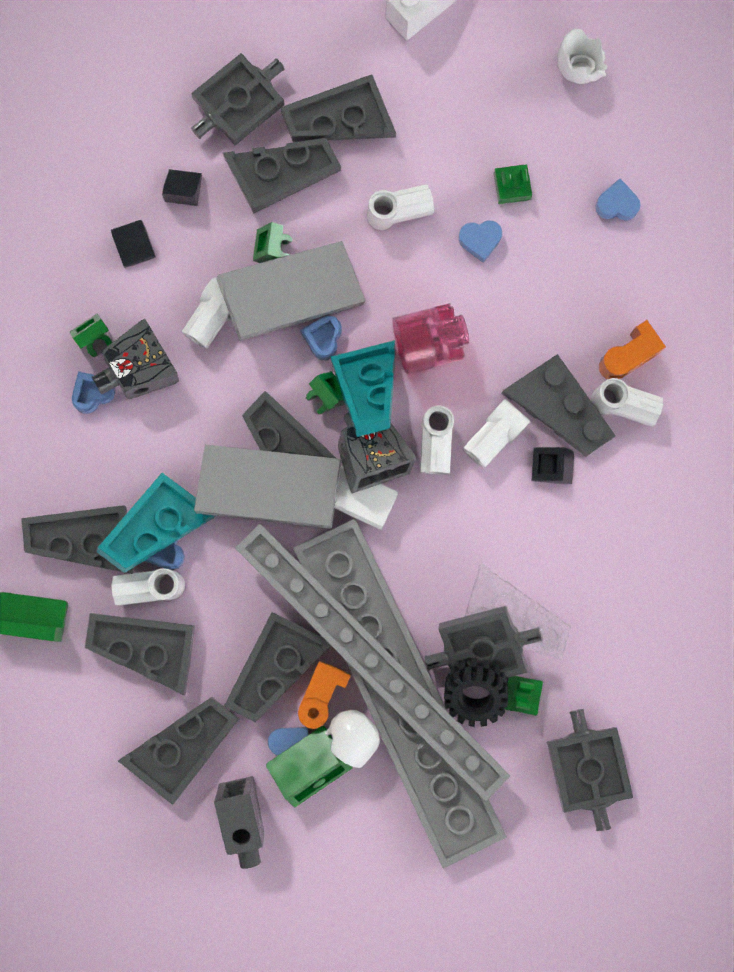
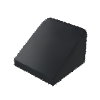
[162,169,202,206]
[111,220,156,268]
[531,447,574,484]

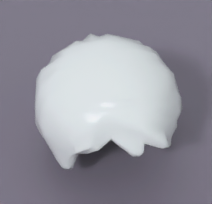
[557,29,608,84]
[326,710,380,768]

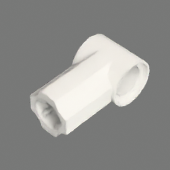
[367,184,434,230]
[182,277,231,349]
[591,378,664,427]
[463,399,531,469]
[420,405,454,475]
[111,568,185,606]

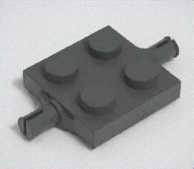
[191,53,285,145]
[425,606,543,678]
[547,709,633,831]

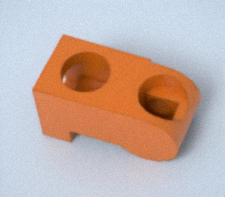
[599,320,666,379]
[298,661,351,729]

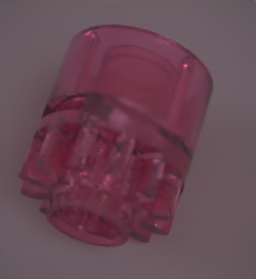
[392,303,469,374]

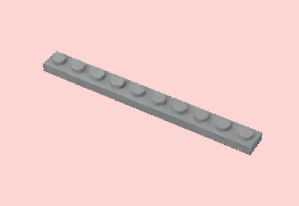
[235,524,510,802]

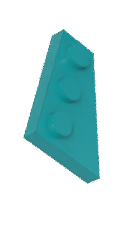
[331,340,396,437]
[97,473,215,573]

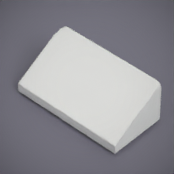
[335,466,398,530]

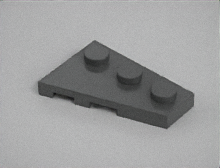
[280,74,396,142]
[223,138,341,214]
[501,354,616,457]
[242,391,337,459]
[21,505,134,574]
[224,612,331,722]
[85,613,195,695]
[118,697,240,805]

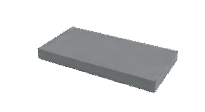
[216,241,366,341]
[194,444,341,529]

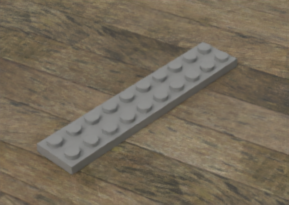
[293,519,507,869]

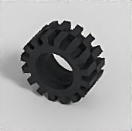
[444,658,508,727]

